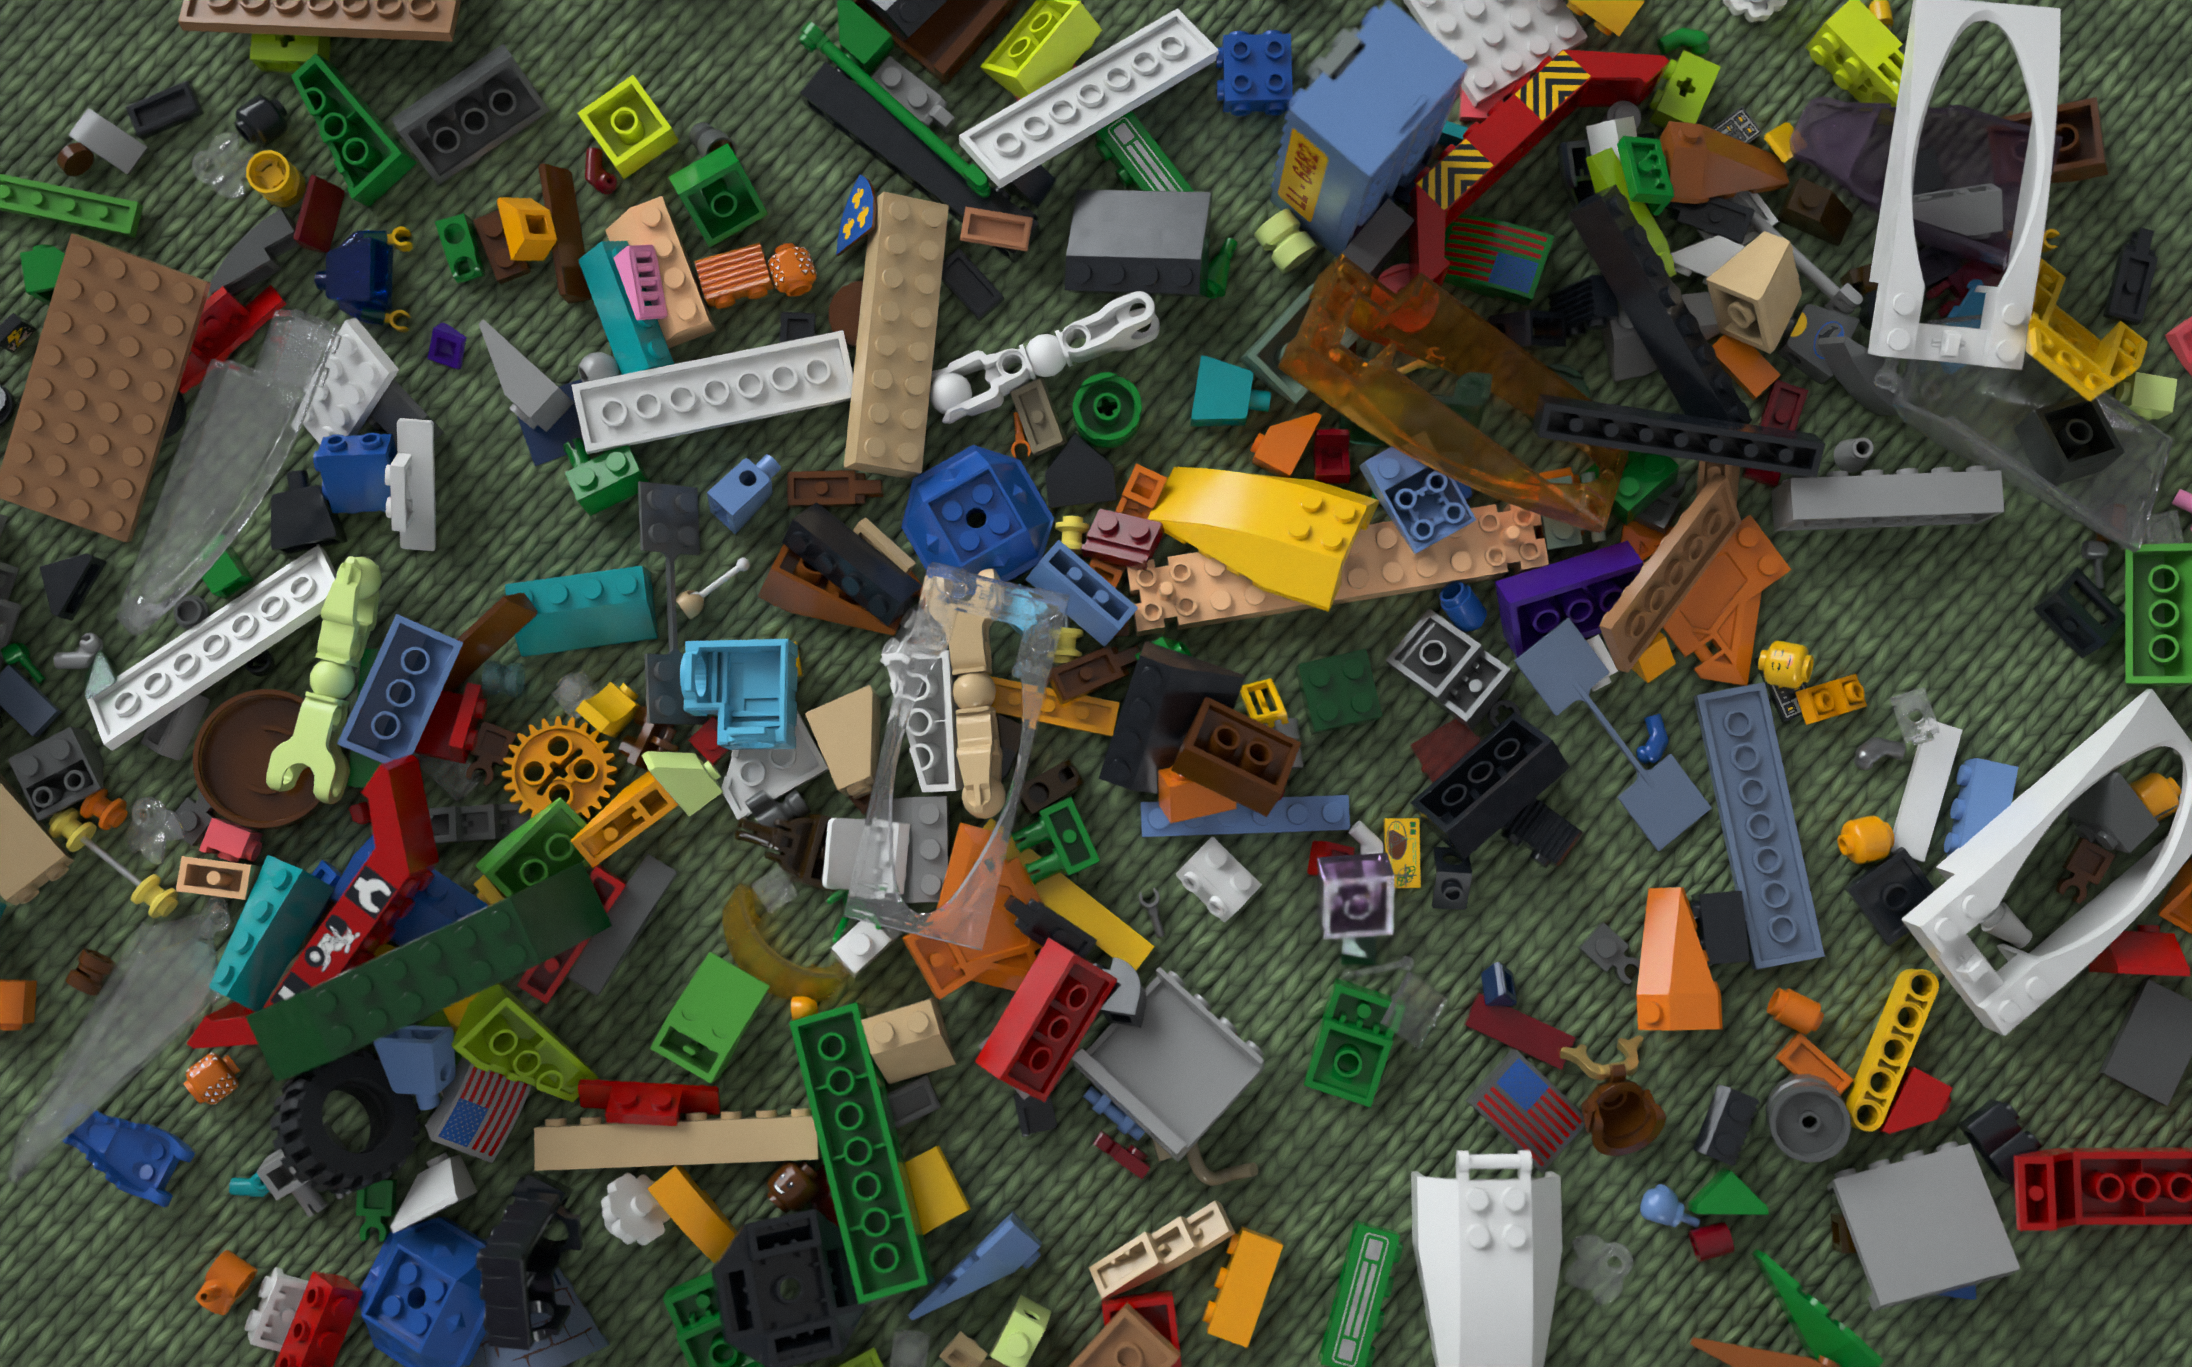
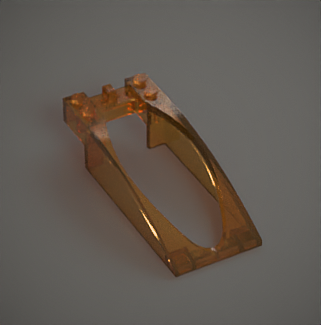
[1278,253,1629,533]

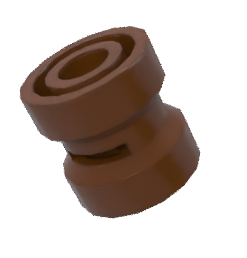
[65,948,116,996]

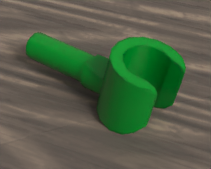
[1,643,46,684]

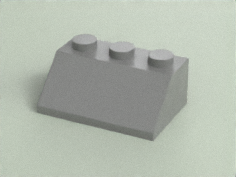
[880,796,951,904]

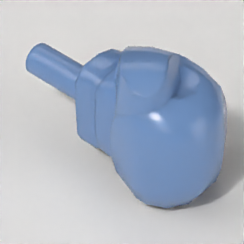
[1640,1184,1700,1227]

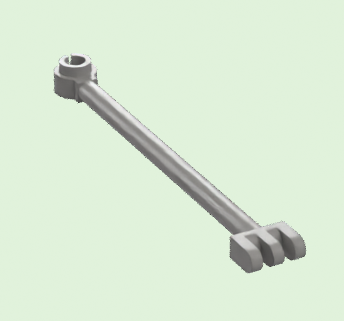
[1719,193,1863,316]

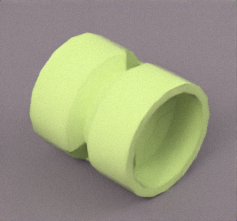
[1254,208,1318,274]

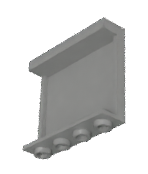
[1072,967,1265,1162]
[1827,1141,2021,1311]

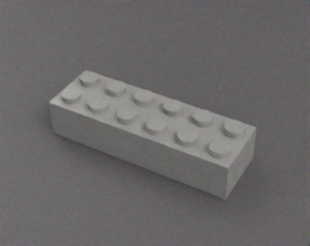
[1771,465,2004,531]

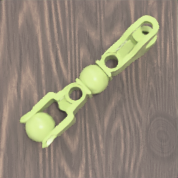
[266,556,382,804]

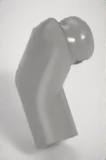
[54,633,103,669]

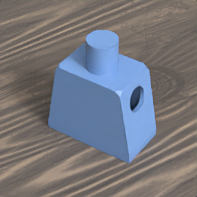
[707,454,781,534]
[374,1025,456,1110]

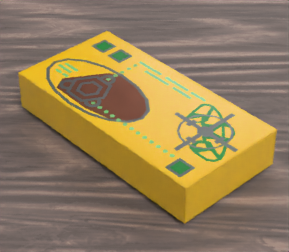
[1383,818,1421,888]

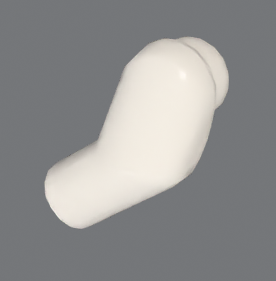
[1348,821,1383,873]

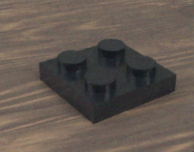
[1844,847,1936,946]

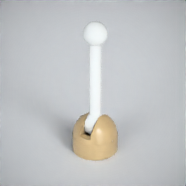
[676,558,750,620]

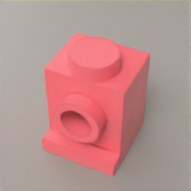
[199,818,263,863]

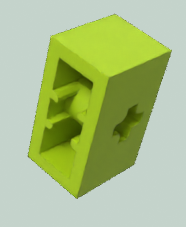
[250,33,331,72]
[1649,51,1721,128]

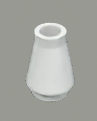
[1979,902,2033,949]

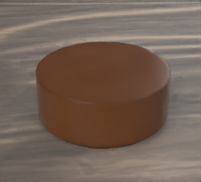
[57,142,94,176]

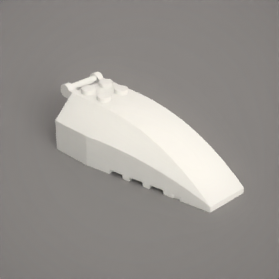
[1411,1150,1562,1367]

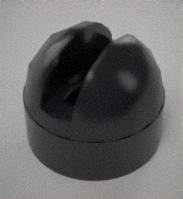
[244,649,275,677]

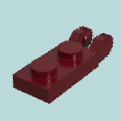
[1925,240,2010,318]

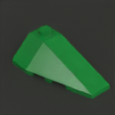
[1752,1249,1884,1367]

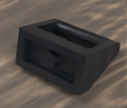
[2033,567,2125,658]

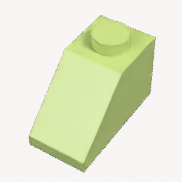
[642,751,723,817]

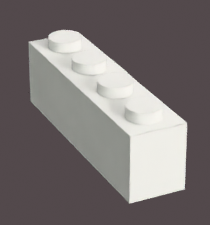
[881,650,964,792]

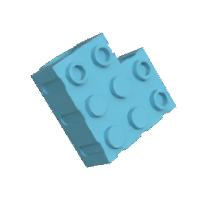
[680,639,798,750]

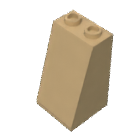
[0,773,74,906]

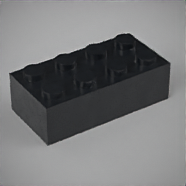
[1410,712,1570,859]

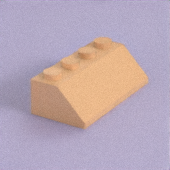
[606,196,716,349]

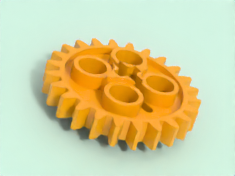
[502,716,618,821]

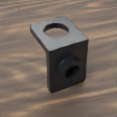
[1432,847,1472,910]

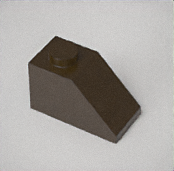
[1777,177,1853,247]

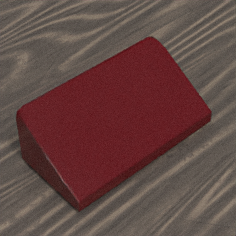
[293,175,345,254]

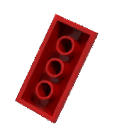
[975,938,1118,1102]

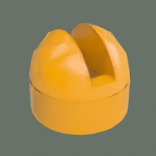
[791,996,818,1021]

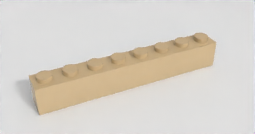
[534,1108,822,1171]

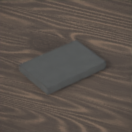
[2099,979,2192,1106]

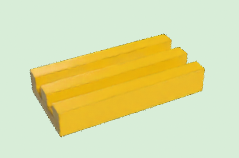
[1240,678,1289,728]

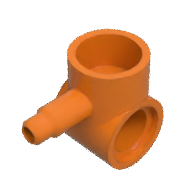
[195,1250,258,1315]

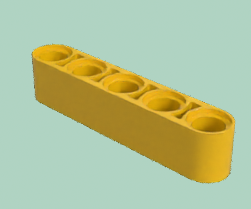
[1844,969,1939,1132]

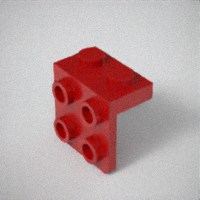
[414,683,487,764]

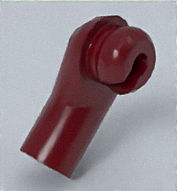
[585,148,617,194]

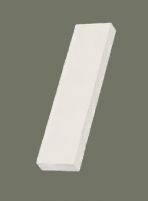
[1890,719,1963,862]

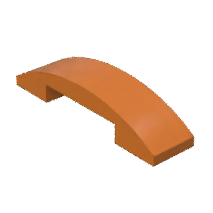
[1089,463,1168,589]

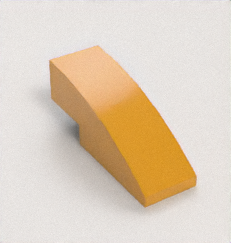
[647,1165,737,1264]

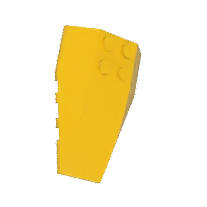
[2025,258,2148,402]
[1147,467,1379,612]

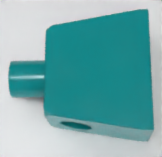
[1190,355,1271,426]

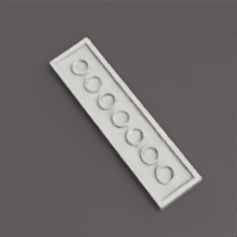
[959,8,1219,188]
[571,330,853,454]
[86,544,336,751]

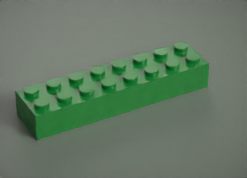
[789,1002,935,1304]

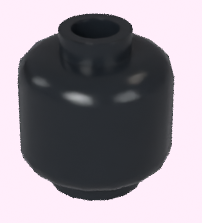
[234,95,288,146]

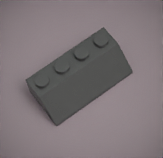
[391,44,550,185]

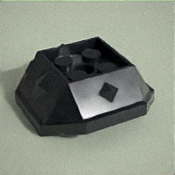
[711,1209,865,1367]

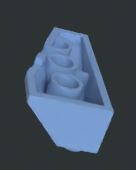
[908,1211,1042,1320]

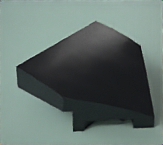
[1045,432,1117,508]

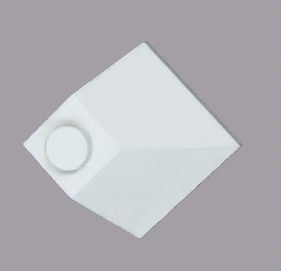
[391,1153,478,1233]

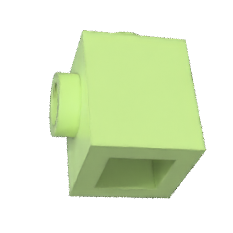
[2115,372,2177,421]

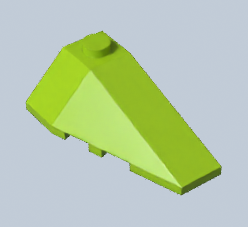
[1586,147,1676,277]

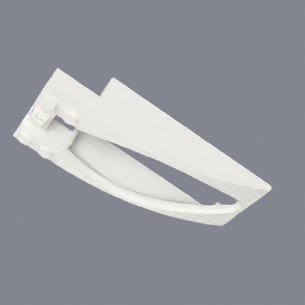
[1868,0,2060,370]
[1901,688,2192,1036]

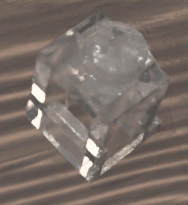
[551,670,600,719]
[1890,687,1940,745]

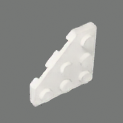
[721,710,829,820]

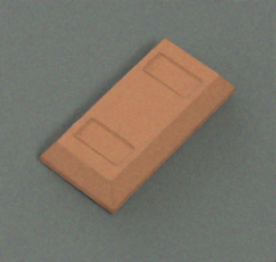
[960,207,1033,251]

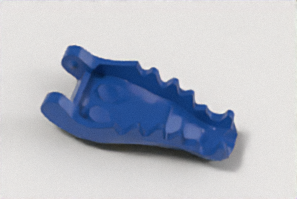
[62,1107,196,1207]

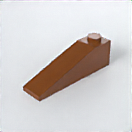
[1659,121,1789,204]
[757,545,904,636]
[1690,1337,1841,1367]

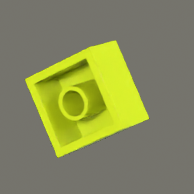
[577,75,679,179]

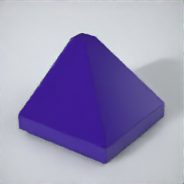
[428,322,467,370]

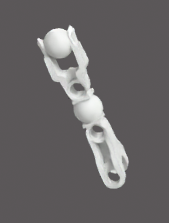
[930,291,1160,424]

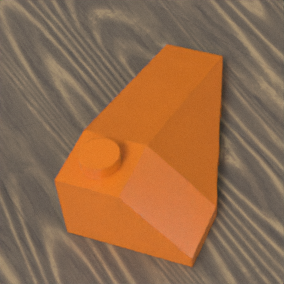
[1636,887,1723,1030]

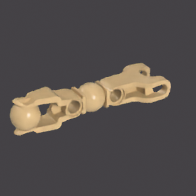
[927,568,1006,819]

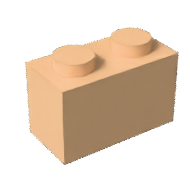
[176,856,262,900]

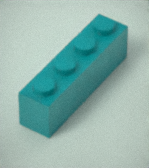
[578,241,674,375]

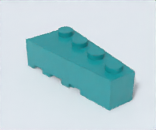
[208,855,335,1012]

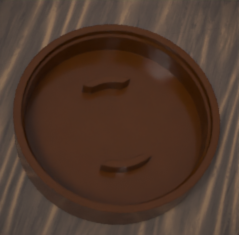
[193,689,342,830]

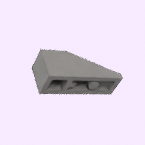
[1913,183,2003,240]

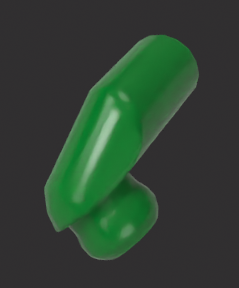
[1657,28,1710,56]

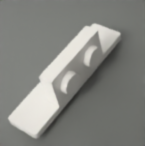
[385,418,436,551]

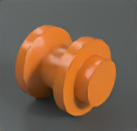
[80,787,128,830]

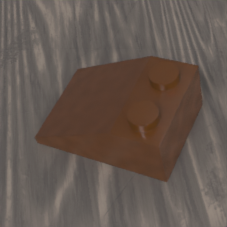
[1988,97,2108,186]

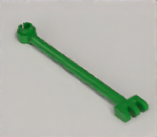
[798,21,991,198]

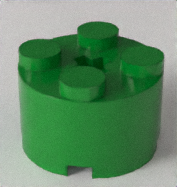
[1073,372,1142,449]

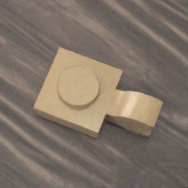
[939,1331,1005,1367]

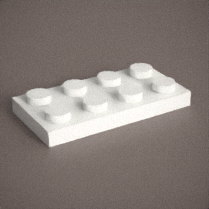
[291,318,399,445]

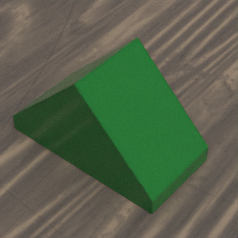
[1688,1168,1768,1215]

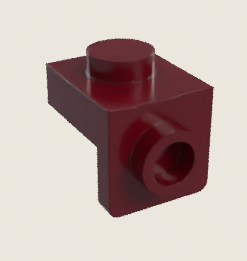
[1313,428,1350,483]

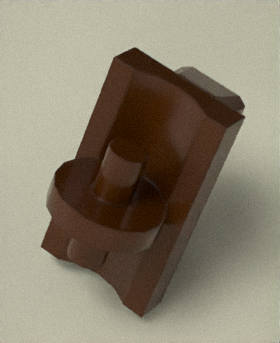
[619,706,680,771]

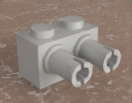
[256,1121,351,1217]

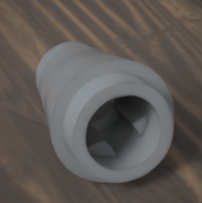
[1834,438,1874,472]

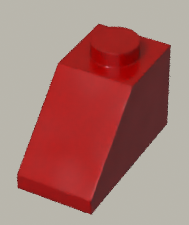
[1876,1066,1953,1134]

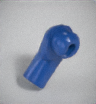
[1636,713,1668,764]

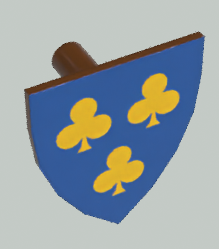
[836,174,876,256]

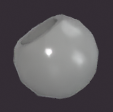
[578,352,621,383]

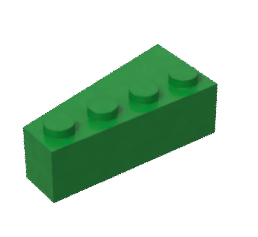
[291,53,417,207]

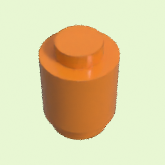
[1767,988,1824,1035]

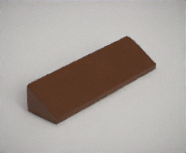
[538,163,592,304]
[442,593,538,692]

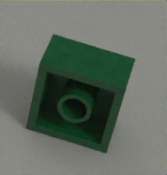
[1295,649,1382,735]

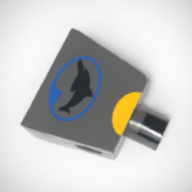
[1777,304,1860,385]

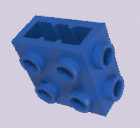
[1216,30,1293,116]
[313,433,397,514]

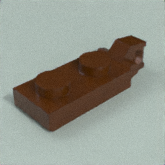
[787,470,884,508]
[1046,645,1140,705]

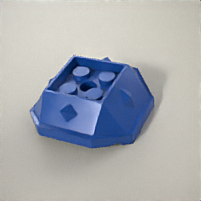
[901,445,1055,596]
[359,1217,488,1367]

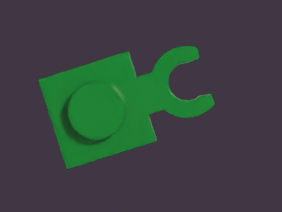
[356,1179,397,1241]

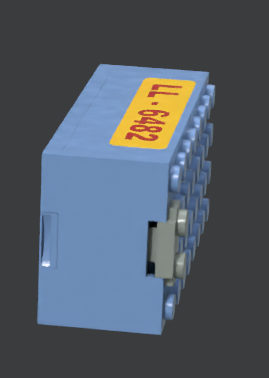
[1270,0,1469,258]

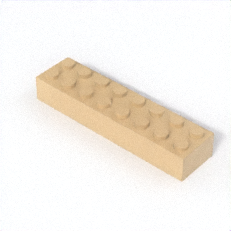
[844,192,949,479]

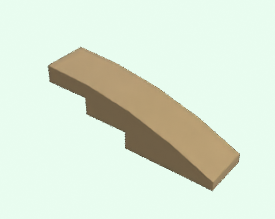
[1089,1200,1235,1300]

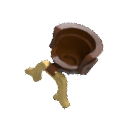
[1560,1035,1666,1156]

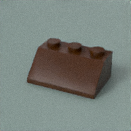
[1171,697,1301,817]

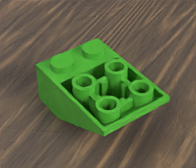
[650,952,770,1083]

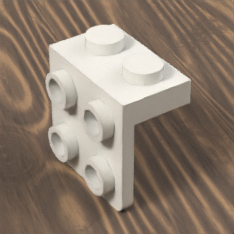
[822,818,910,894]

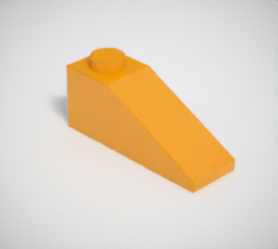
[571,770,678,868]

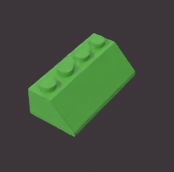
[2125,543,2192,688]

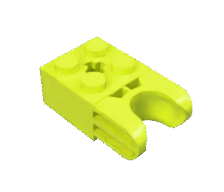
[1805,0,1904,123]

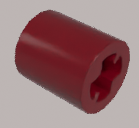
[1689,1221,1735,1262]

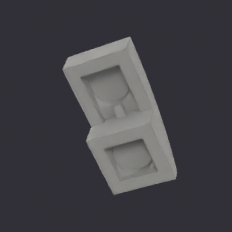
[69,108,148,176]

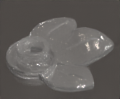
[192,132,254,198]
[126,797,185,865]
[1565,1234,1633,1305]

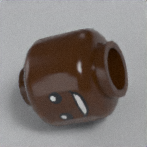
[767,1160,819,1214]

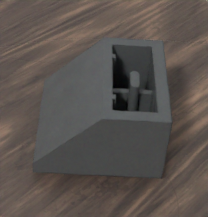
[8,727,103,821]

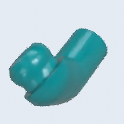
[229,1173,269,1197]

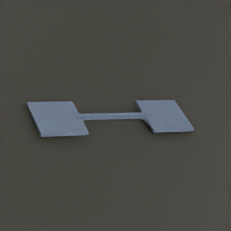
[1514,618,1712,851]

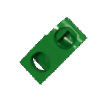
[434,213,485,283]

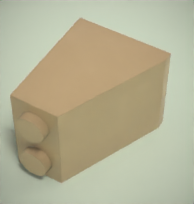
[1706,231,1802,354]
[805,685,881,799]
[861,997,956,1084]

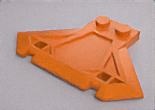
[1620,515,1791,686]
[902,823,1043,1000]

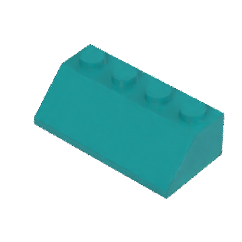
[505,566,658,657]

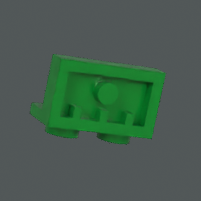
[1617,136,1674,215]

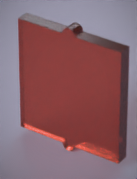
[1410,719,1480,783]

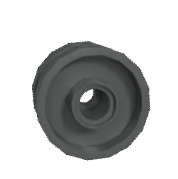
[1765,1074,1851,1163]

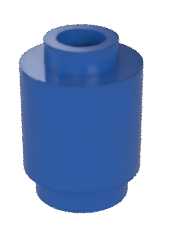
[1439,581,1487,632]

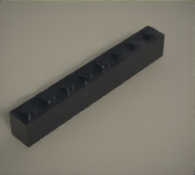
[800,62,1040,264]
[1568,184,1752,424]
[1532,394,1825,478]

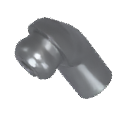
[1854,737,1906,770]

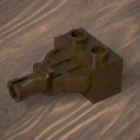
[735,814,835,892]

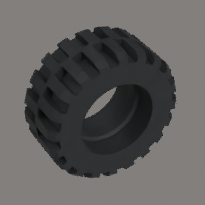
[271,1050,421,1194]

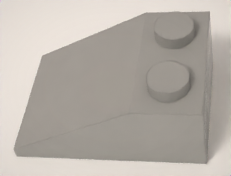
[479,319,574,432]

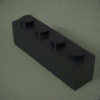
[782,502,922,626]

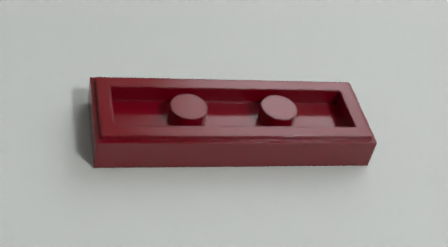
[1742,379,1809,488]
[1464,993,1576,1070]

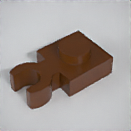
[466,721,516,787]
[2055,837,2115,904]

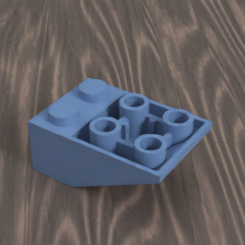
[1359,428,1476,554]

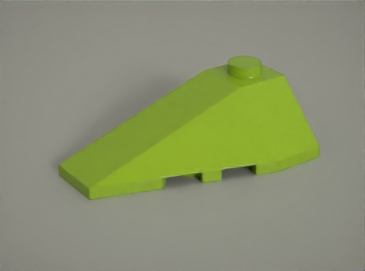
[451,983,599,1102]

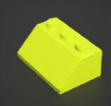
[980,0,1102,99]

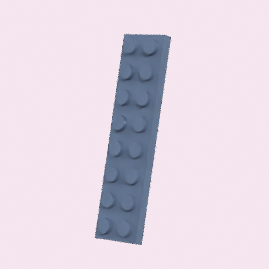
[1694,682,1825,970]

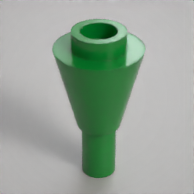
[1207,238,1238,299]

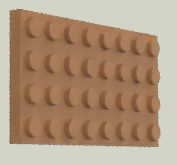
[178,0,461,42]
[0,234,211,543]

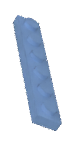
[1141,795,1350,837]

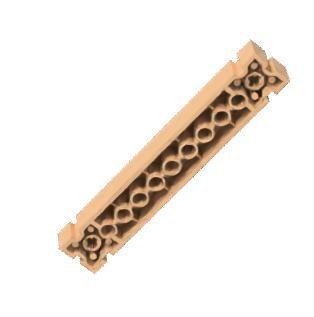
[1126,498,1549,636]

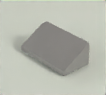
[141,694,210,760]

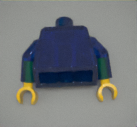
[314,226,413,333]

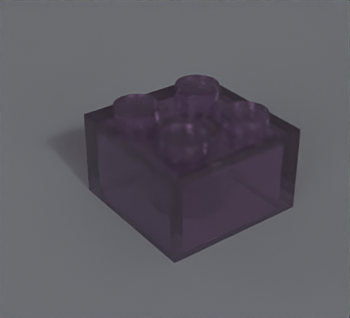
[1317,853,1395,940]

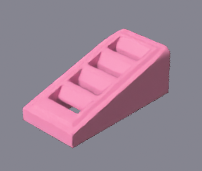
[613,245,668,321]

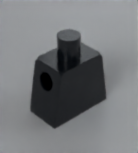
[1478,310,1566,352]
[271,470,347,555]

